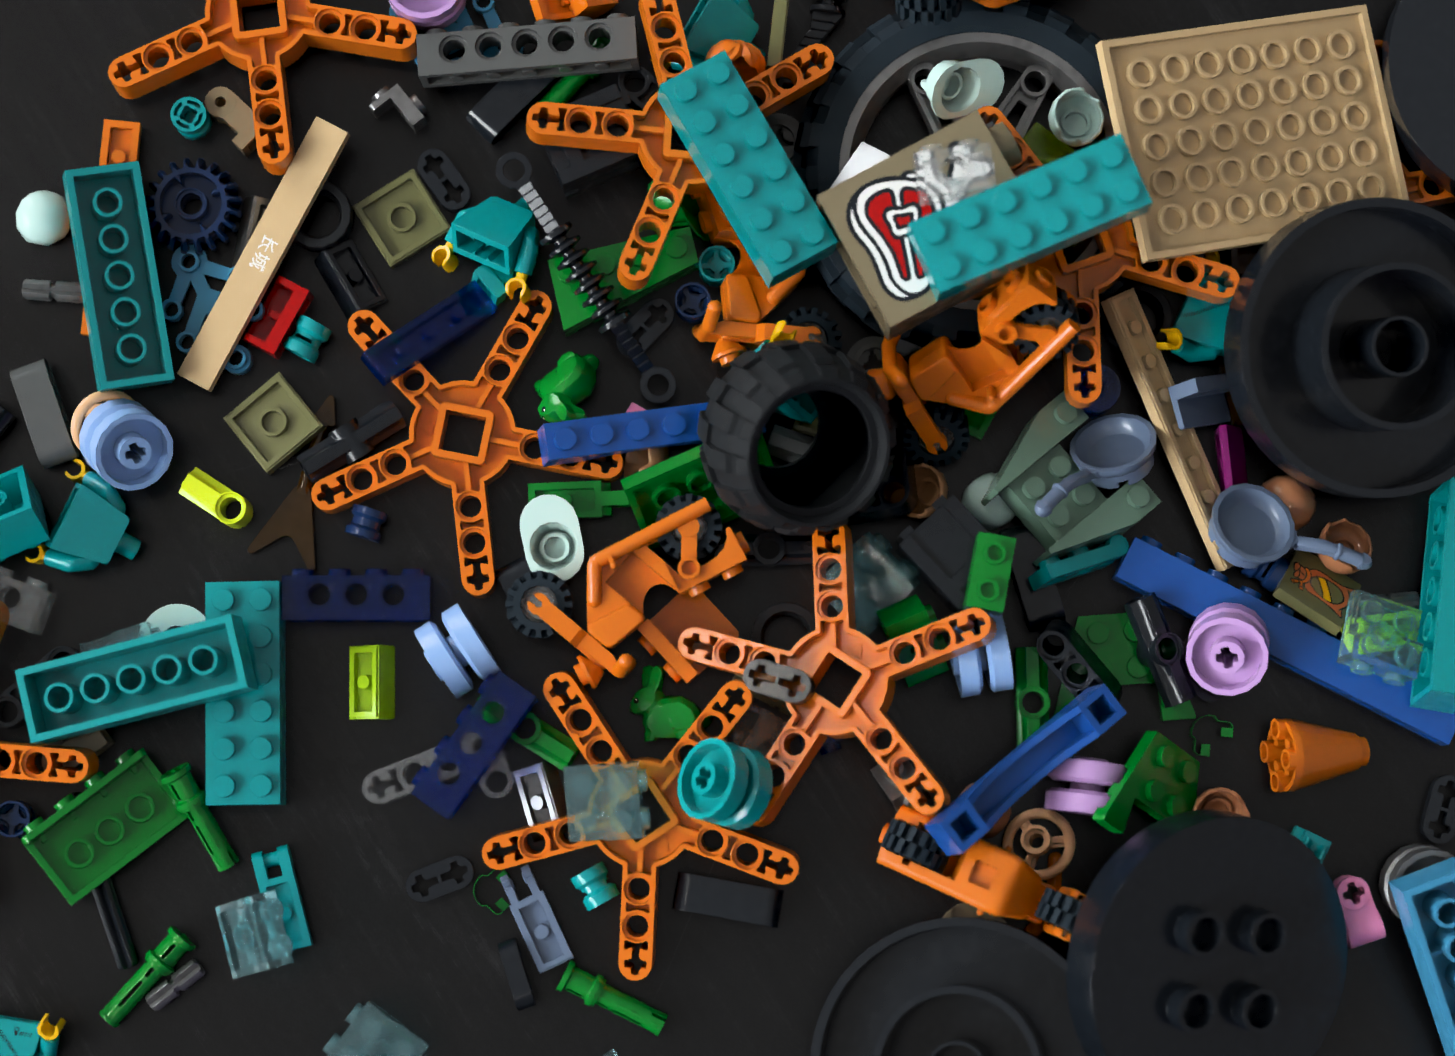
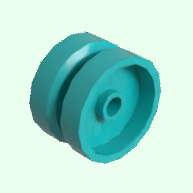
[677,738,773,830]

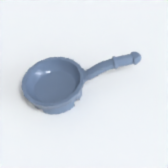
[1035,413,1157,517]
[1208,483,1372,570]

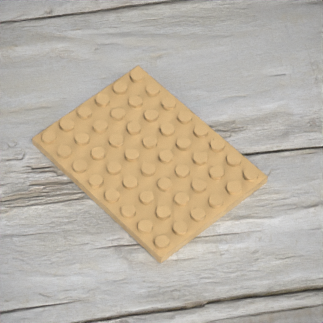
[1095,4,1410,263]

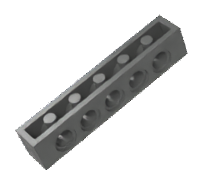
[416,13,641,88]

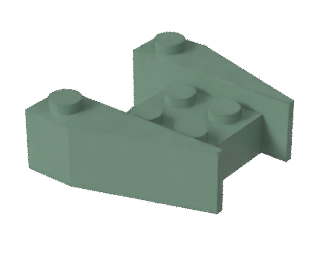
[981,391,1162,567]

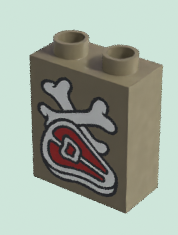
[816,110,1045,341]

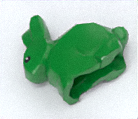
[534,351,600,423]
[629,665,712,742]

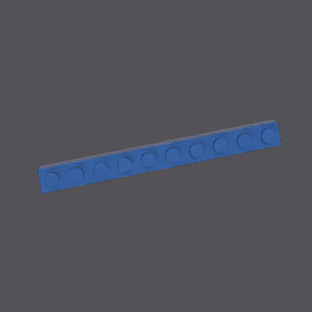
[1112,535,1455,746]

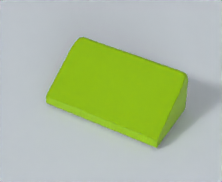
[349,645,395,720]

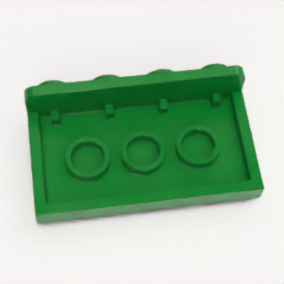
[620,433,774,553]
[21,748,188,907]

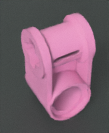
[1333,874,1386,949]

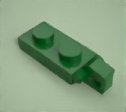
[528,480,631,519]

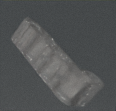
[362,730,515,805]

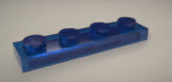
[360,280,497,386]

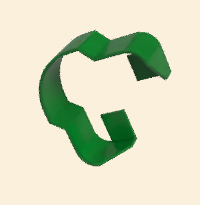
[1189,715,1233,757]
[473,869,510,915]

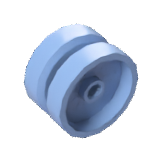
[79,398,173,491]
[414,603,501,699]
[948,614,1014,698]

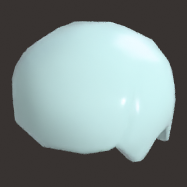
[1048,87,1105,147]
[16,190,71,246]
[961,472,1015,531]

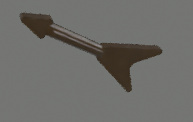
[248,395,337,572]

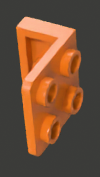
[637,592,739,685]

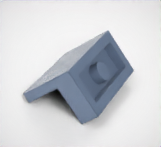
[1168,374,1231,430]

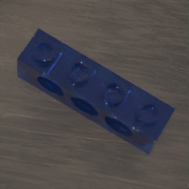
[281,569,433,622]
[411,671,539,820]

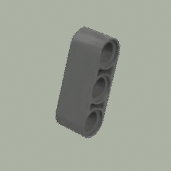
[10,358,80,470]

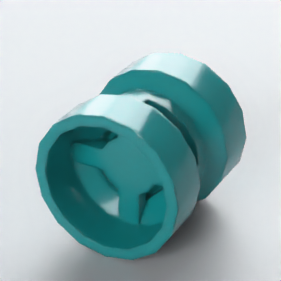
[170,97,212,140]
[699,245,735,288]
[283,314,332,364]
[570,861,621,912]

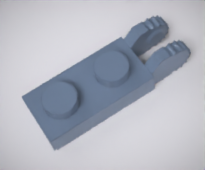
[500,864,574,974]

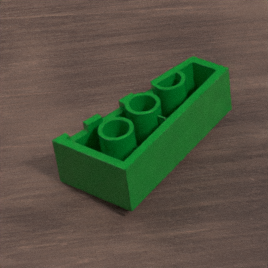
[547,226,699,337]

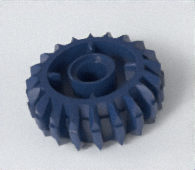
[145,158,243,256]

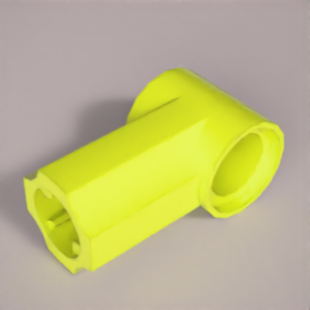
[178,467,253,528]

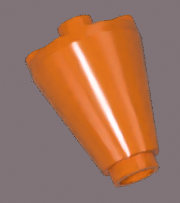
[1259,718,1370,792]

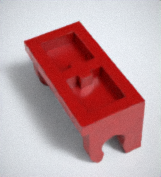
[243,275,314,360]

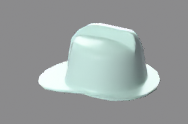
[920,58,1005,119]
[520,495,584,581]

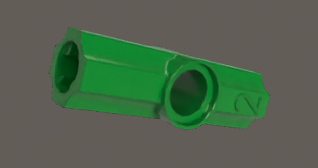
[1014,647,1050,747]
[471,686,580,772]

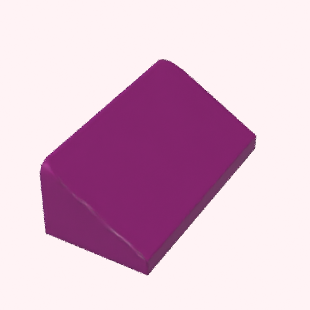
[1214,424,1248,492]

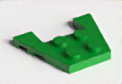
[1052,613,1196,721]
[1092,731,1200,834]

